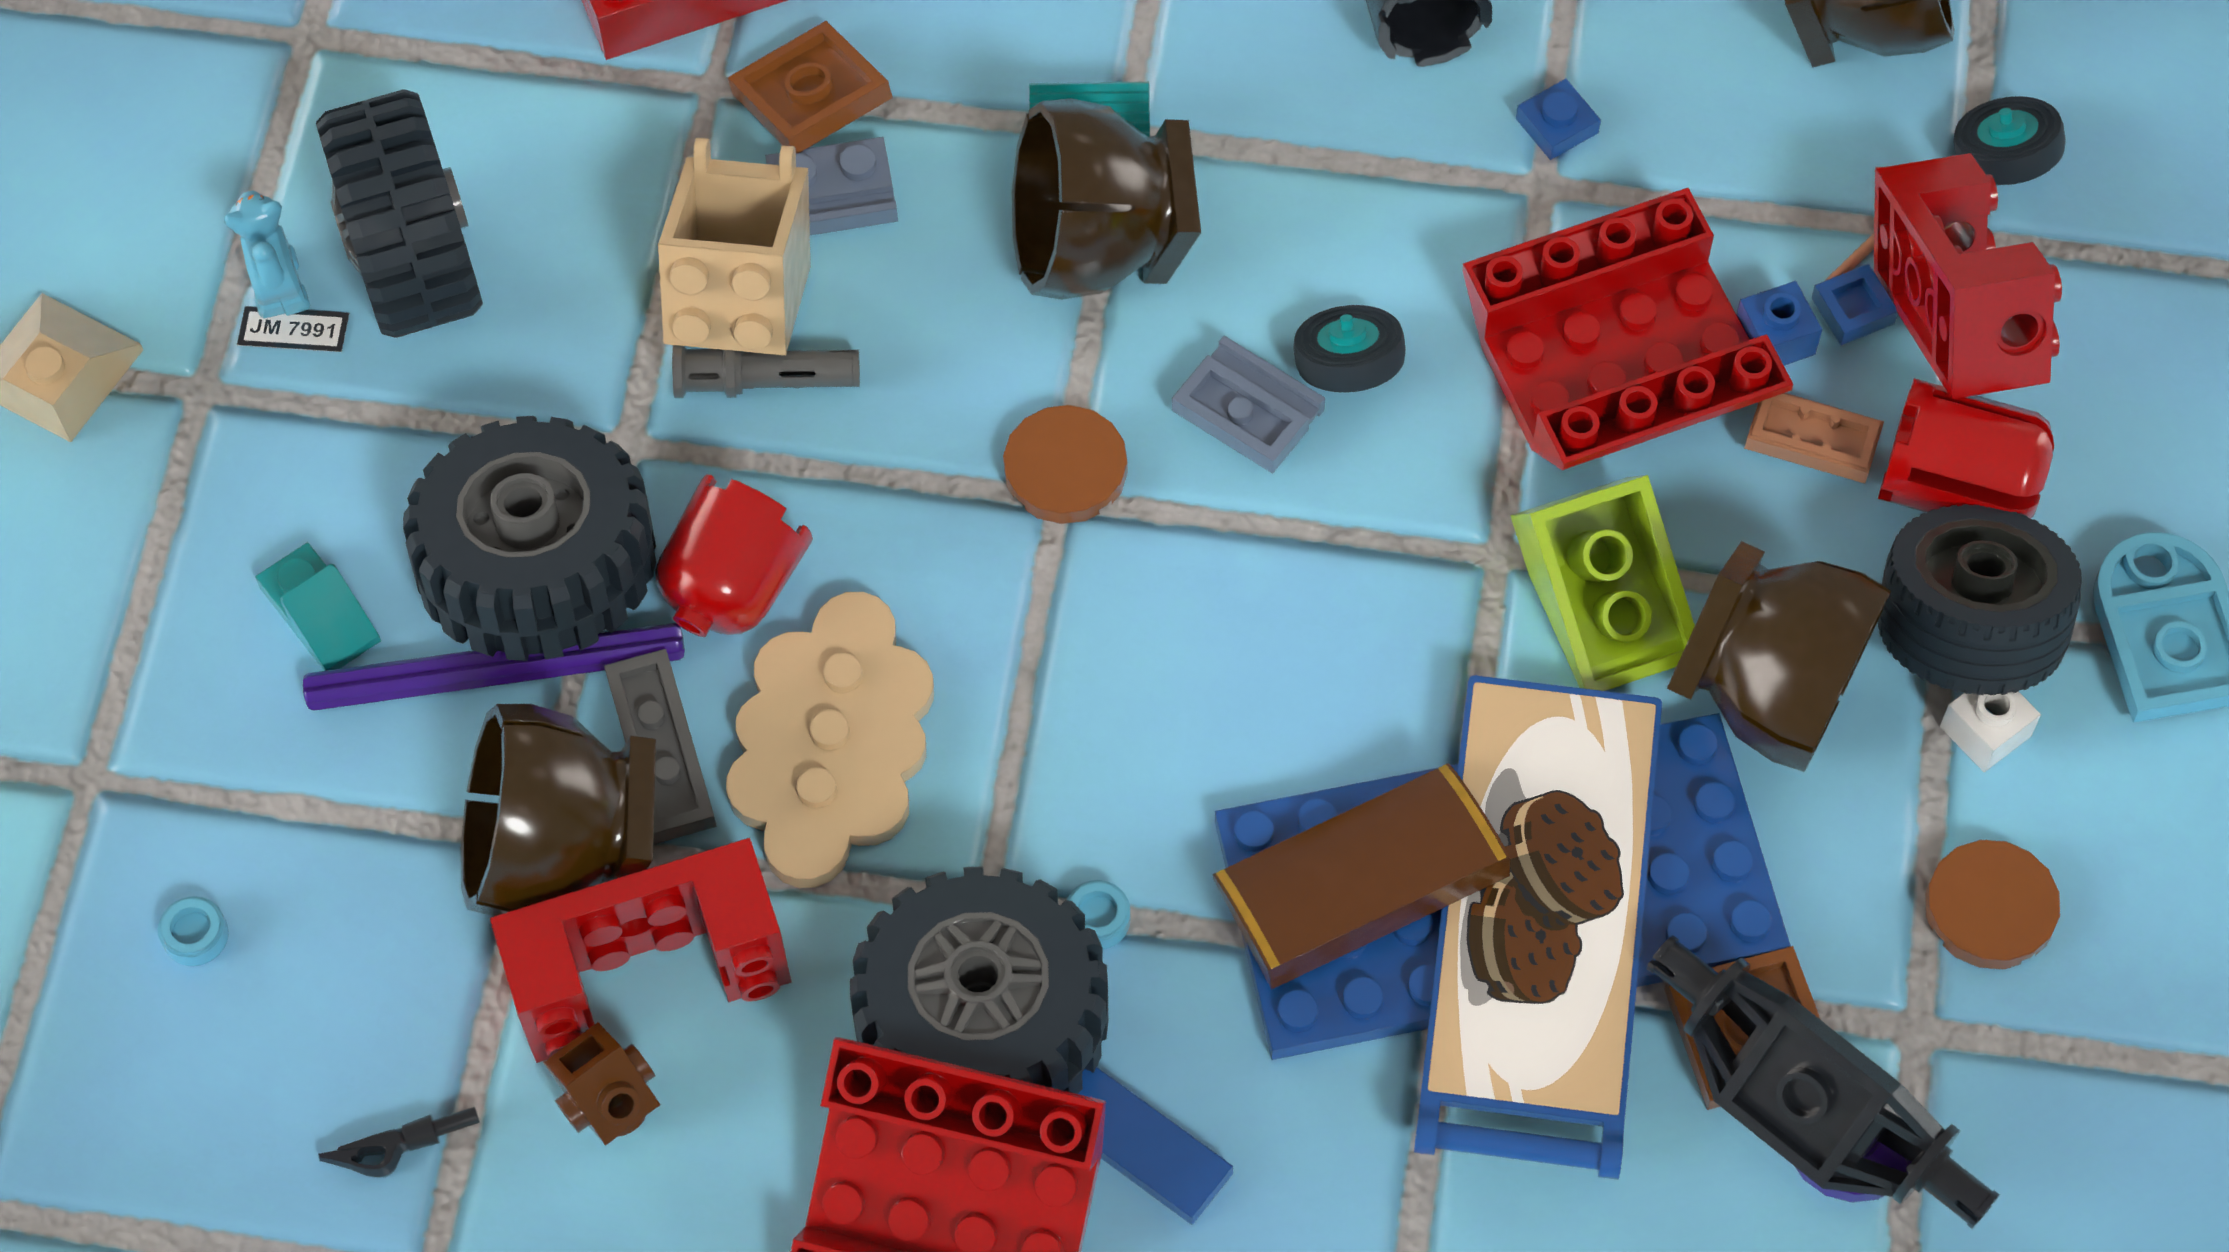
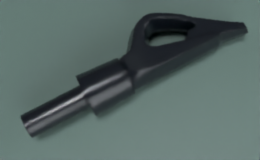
[318,1107,480,1178]

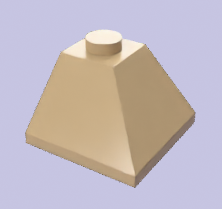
[0,293,143,442]

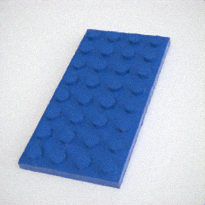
[1215,713,1791,1060]

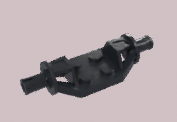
[1646,935,2000,1229]

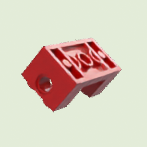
[1874,153,2062,399]
[490,838,792,1063]

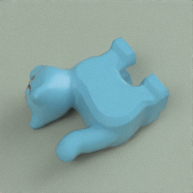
[224,191,310,319]

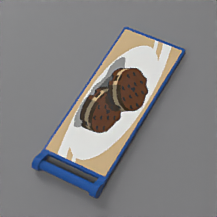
[1414,675,1662,1180]

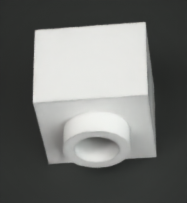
[1940,692,2041,772]

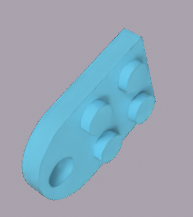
[2093,532,2229,723]

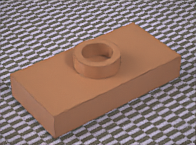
[1744,393,1884,484]

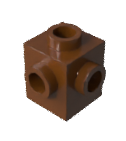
[543,1022,661,1146]

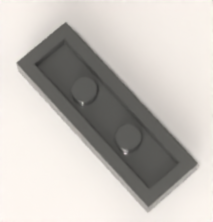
[604,649,717,844]

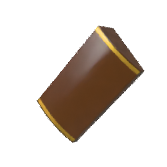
[1213,763,1510,990]

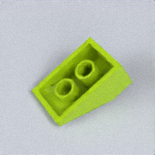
[1510,475,1695,691]

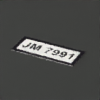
[237,306,350,352]

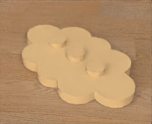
[726,592,934,888]

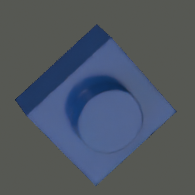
[1516,78,1601,160]
[1811,264,1898,346]

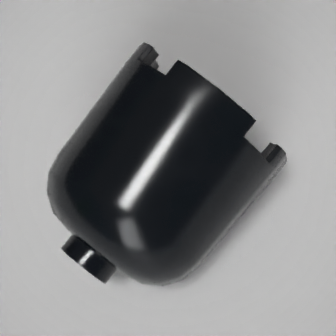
[1366,0,1492,67]

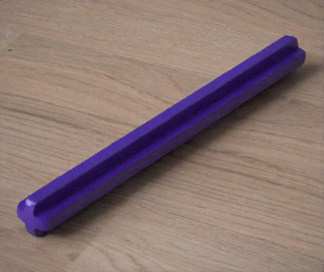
[302,623,685,711]

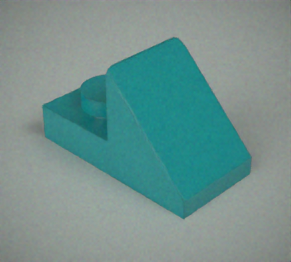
[255,542,381,671]

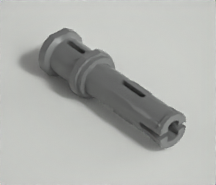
[672,345,860,398]

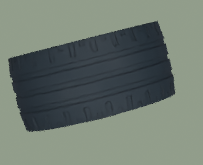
[1878,504,2082,696]

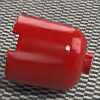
[655,474,813,637]

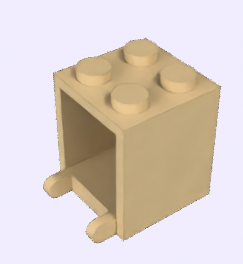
[658,138,811,356]

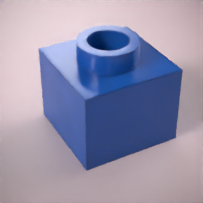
[1736,280,1823,366]

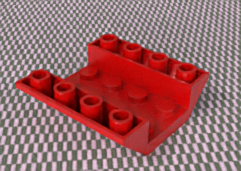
[1462,187,1794,470]
[791,1037,1106,1252]

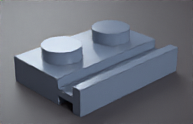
[765,137,898,235]
[1172,336,1325,474]

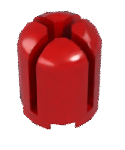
[1878,378,2054,519]

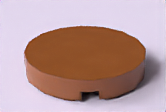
[1003,405,1128,524]
[1925,840,2060,969]

